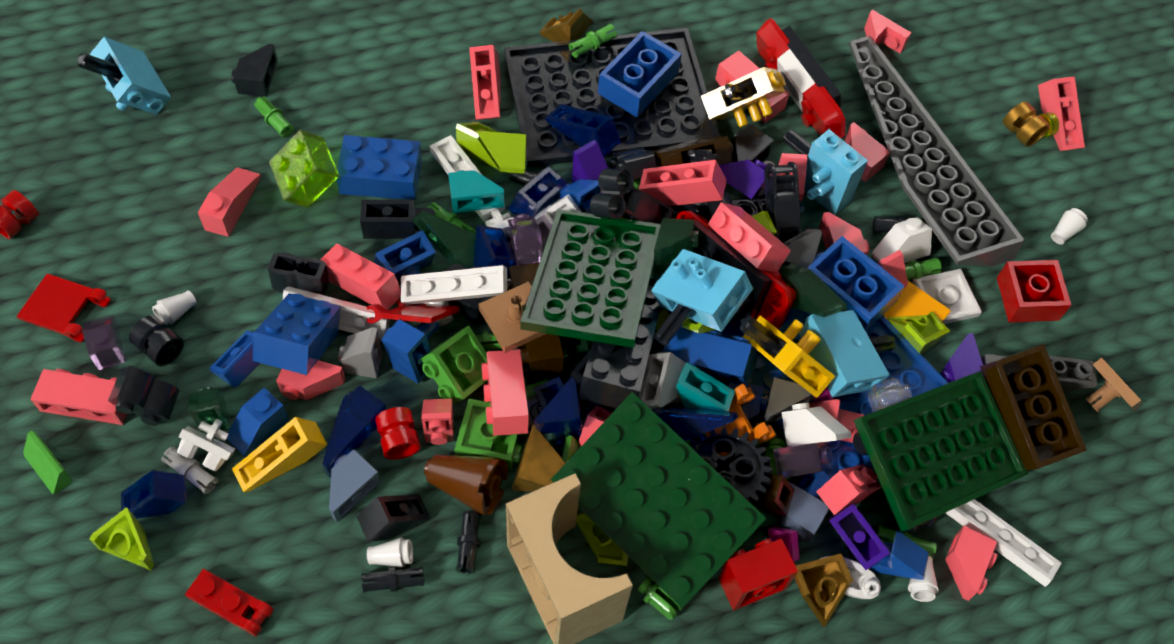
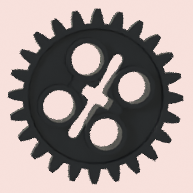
[690,427,772,507]

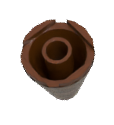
[424,455,508,515]

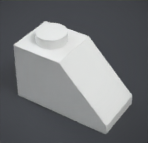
[872,217,932,263]
[782,403,852,446]

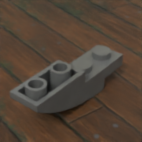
[981,354,1097,391]

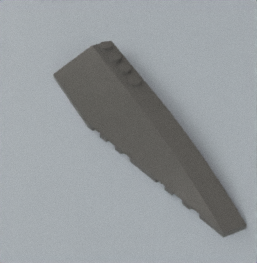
[849,36,1025,266]

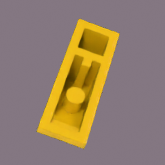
[232,417,328,493]

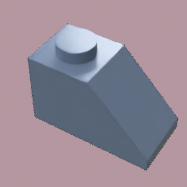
[329,449,380,522]
[779,481,829,544]

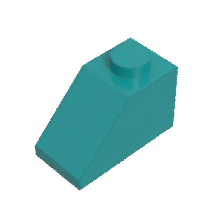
[448,170,504,213]
[676,362,735,428]

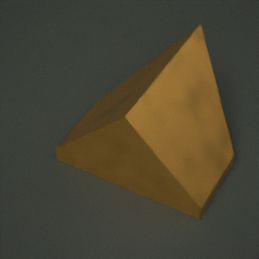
[539,9,593,42]
[511,424,565,492]
[794,554,854,628]

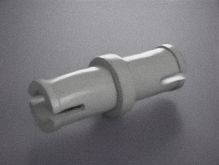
[161,446,218,494]

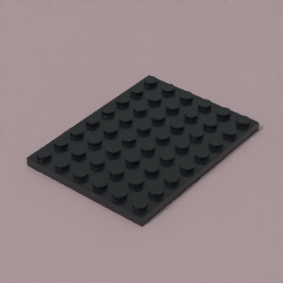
[504,28,720,167]

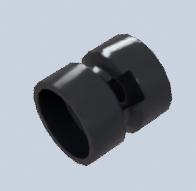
[129,315,184,367]

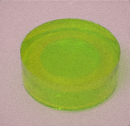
[1040,112,1059,138]

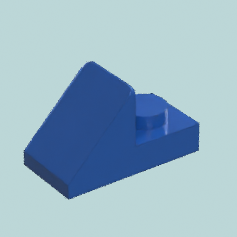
[869,531,929,580]

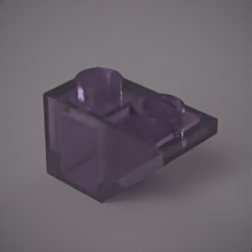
[507,214,543,265]

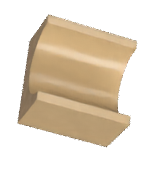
[506,474,632,644]

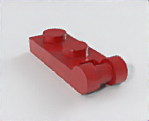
[185,568,274,637]

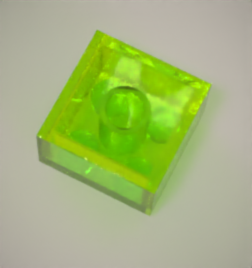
[269,129,339,208]

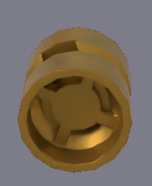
[1002,101,1051,147]

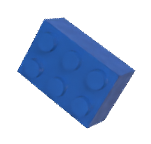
[598,31,682,117]
[336,135,422,200]
[802,236,905,332]
[253,293,341,375]
[662,327,758,388]

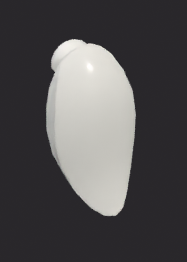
[819,556,881,599]

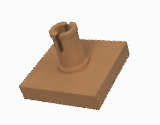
[479,282,546,353]
[1085,358,1143,412]

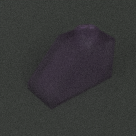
[83,314,127,370]
[773,442,833,478]

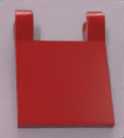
[16,274,111,343]
[367,297,459,324]

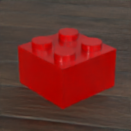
[997,260,1071,323]
[718,538,798,611]

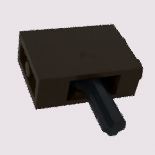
[651,136,734,167]

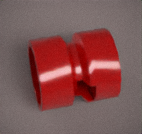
[0,190,39,240]
[375,407,421,460]

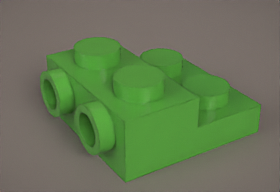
[420,326,487,404]
[454,399,529,469]

